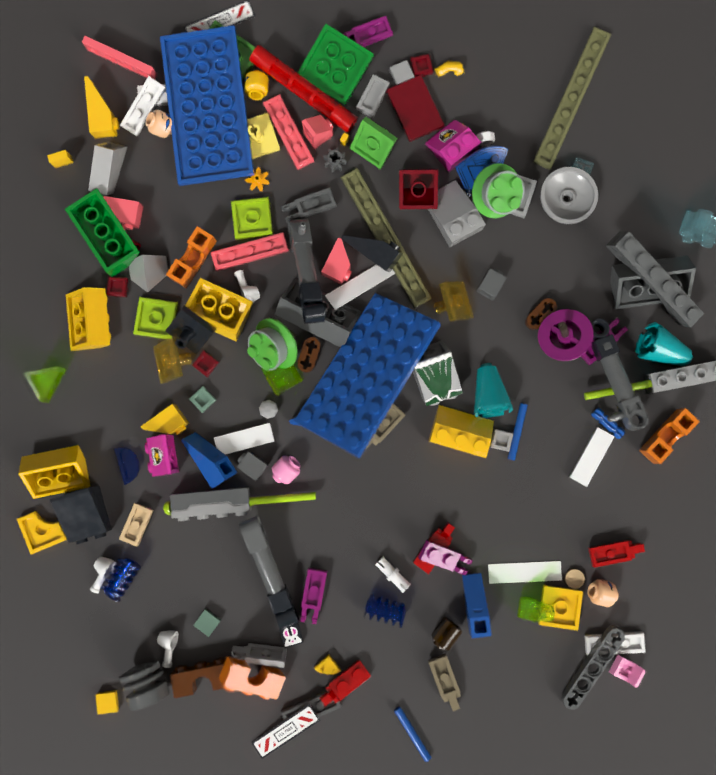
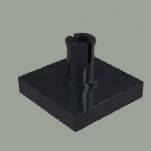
[165,305,216,354]

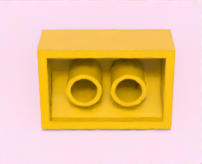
[185,278,253,342]
[66,287,111,351]
[428,405,494,458]
[18,445,90,499]

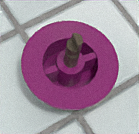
[538,309,594,361]

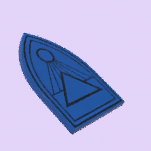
[455,146,508,196]

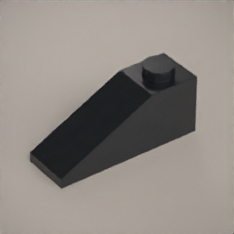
[341,235,403,272]

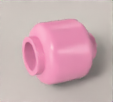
[272,456,300,484]

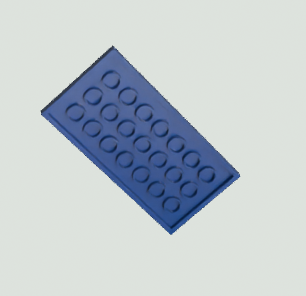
[160,25,254,186]
[294,293,441,458]

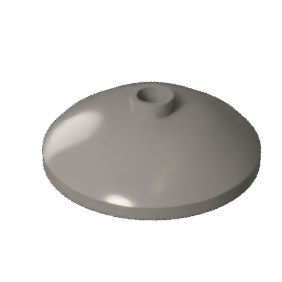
[540,167,598,224]

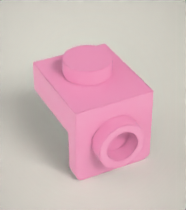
[609,655,646,687]

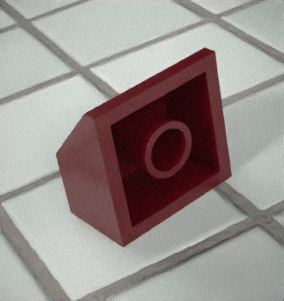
[399,168,438,209]

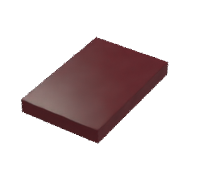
[387,75,444,142]

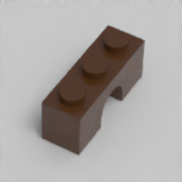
[170,657,226,698]

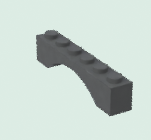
[606,231,704,328]

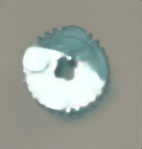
[679,209,716,248]

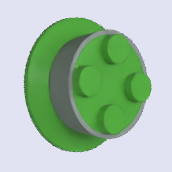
[472,163,525,218]
[247,318,297,371]

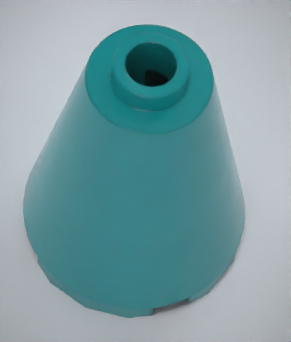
[635,322,693,367]
[474,363,513,418]

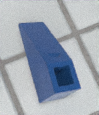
[181,432,237,489]
[462,573,492,638]

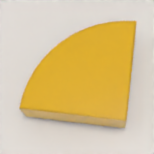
[314,654,341,675]

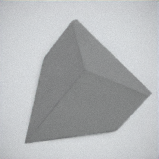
[129,255,168,292]

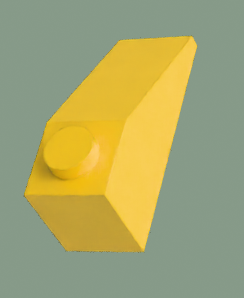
[84,76,119,138]

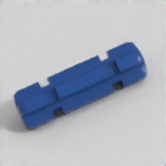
[591,408,625,439]

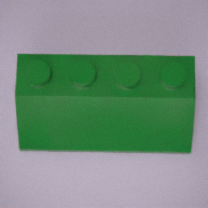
[65,188,140,277]

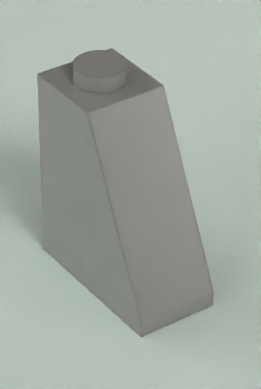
[88,142,127,196]

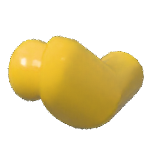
[435,61,464,77]

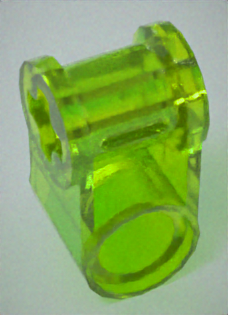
[517,597,555,622]

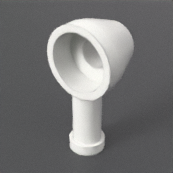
[234,270,260,303]
[90,557,117,593]
[157,630,178,668]

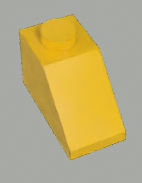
[141,404,189,435]

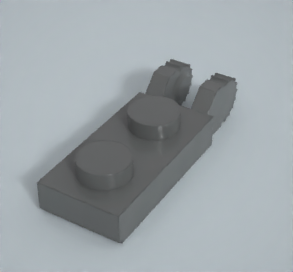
[281,188,337,223]

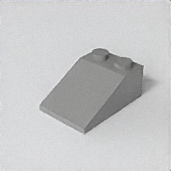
[428,180,486,247]

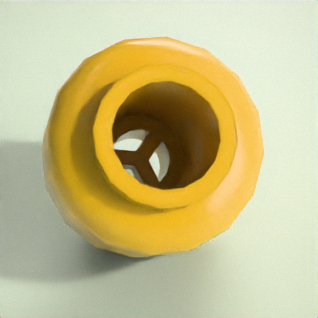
[244,70,269,100]

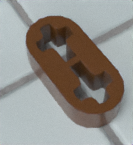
[525,298,557,330]
[297,337,321,373]

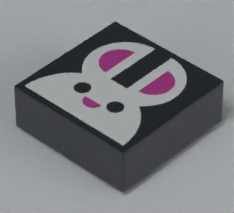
[279,623,304,648]

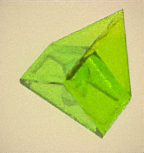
[261,365,303,396]
[24,366,67,403]

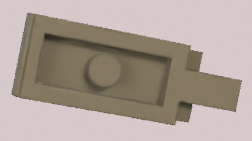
[365,403,406,450]
[428,653,461,711]

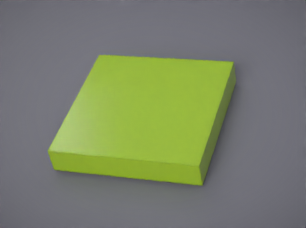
[231,197,273,239]
[133,297,178,340]

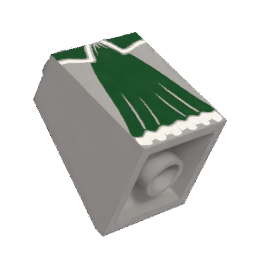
[413,340,463,406]

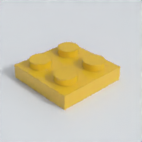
[538,585,583,631]

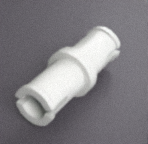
[375,556,411,593]

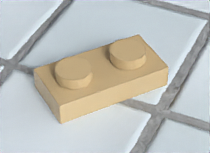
[119,503,154,547]

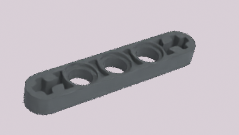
[562,625,625,710]

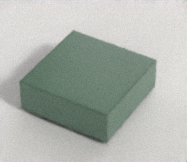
[189,386,216,413]
[193,609,221,637]

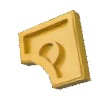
[17,511,67,554]

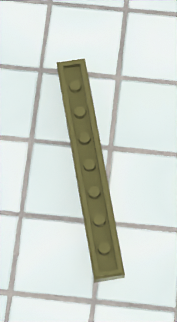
[533,27,611,170]
[341,168,432,308]

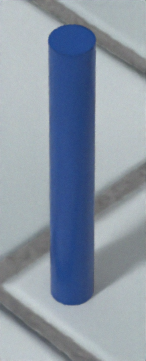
[508,403,528,461]
[394,707,431,762]

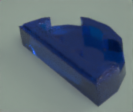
[114,447,140,485]

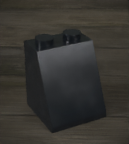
[50,486,112,545]

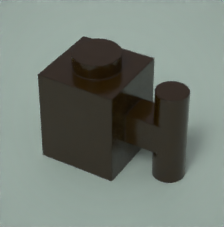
[431,616,463,651]

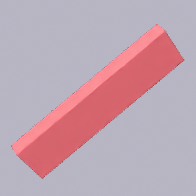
[82,36,157,80]
[263,94,314,170]
[211,232,289,271]

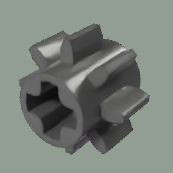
[323,147,347,172]

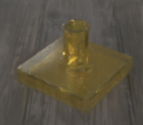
[434,281,474,322]
[153,338,192,384]

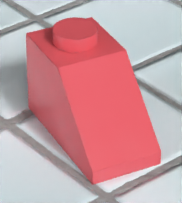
[302,115,333,149]
[102,195,143,230]
[321,238,352,285]

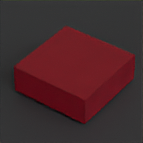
[411,54,433,78]
[106,276,128,298]
[192,350,220,377]

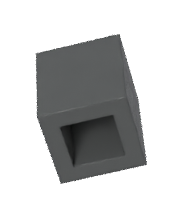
[477,269,507,301]
[237,451,269,481]

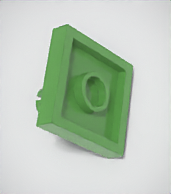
[350,117,397,169]

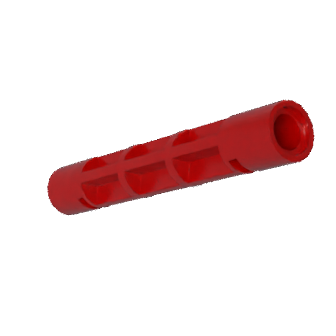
[249,45,358,133]

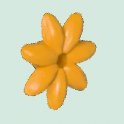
[245,167,269,191]

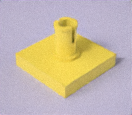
[247,113,280,159]

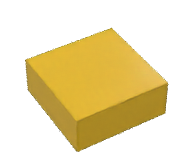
[47,150,74,168]
[96,690,119,714]

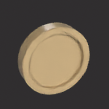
[565,569,585,589]

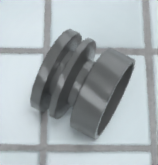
[119,660,170,711]

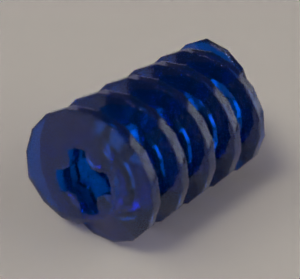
[101,558,141,602]
[363,594,406,628]

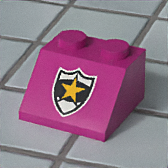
[425,120,481,172]
[145,434,179,477]

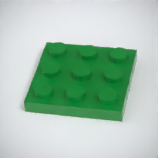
[298,24,374,105]

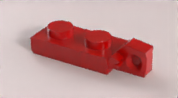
[413,522,455,574]
[588,540,645,567]
[320,660,371,706]

